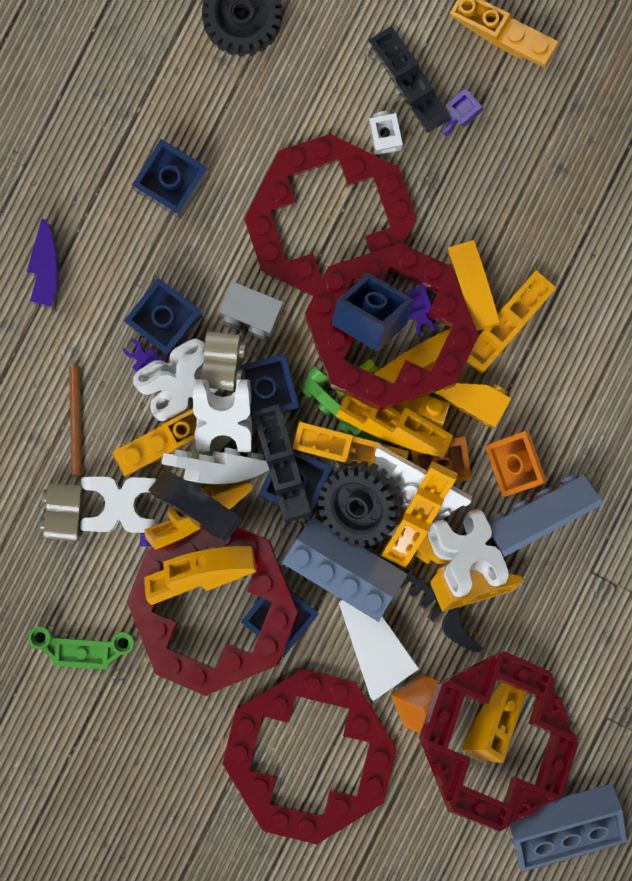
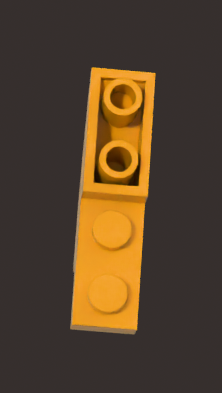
[449,0,559,69]
[112,409,197,477]
[144,546,256,605]

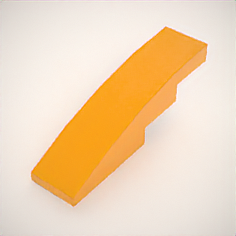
[467,270,556,374]
[375,328,452,383]
[335,395,453,458]
[292,422,409,466]
[381,461,458,568]
[144,480,253,550]

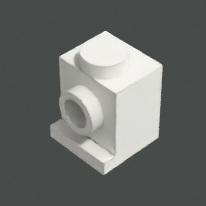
[369,111,403,156]

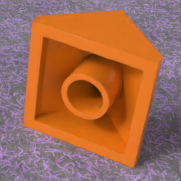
[485,430,547,497]
[409,436,472,483]
[391,674,441,733]

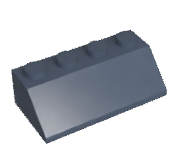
[487,473,604,557]
[282,517,408,622]
[508,784,627,872]

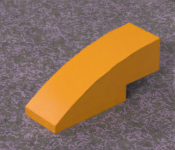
[448,240,499,331]

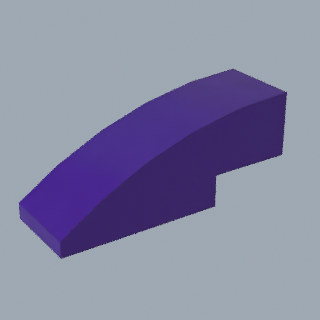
[27,219,60,310]

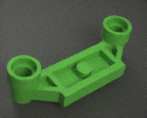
[298,366,386,444]
[28,626,135,670]

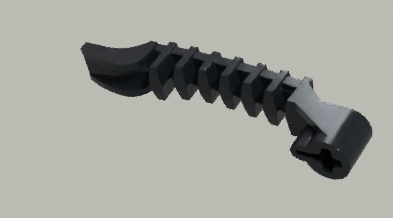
[367,546,483,653]

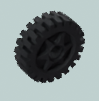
[202,0,282,57]
[318,461,404,546]

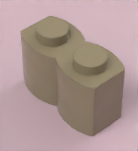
[201,331,248,391]
[40,483,84,542]

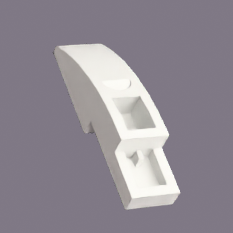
[162,448,269,484]

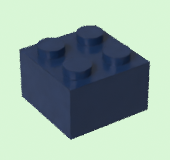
[132,139,209,219]
[332,273,414,352]
[124,278,203,358]
[241,354,299,422]
[259,449,334,521]
[241,588,319,657]

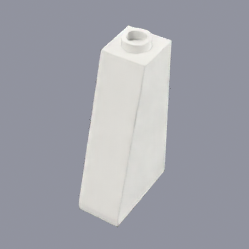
[339,600,419,701]

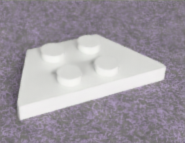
[375,444,472,521]

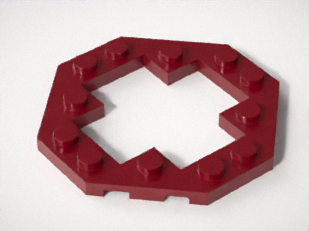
[244,134,416,296]
[304,243,479,411]
[127,527,300,696]
[419,651,579,832]
[222,668,397,845]

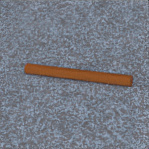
[69,366,82,476]

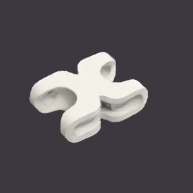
[133,339,219,421]
[193,379,252,452]
[80,477,160,533]
[427,509,509,597]

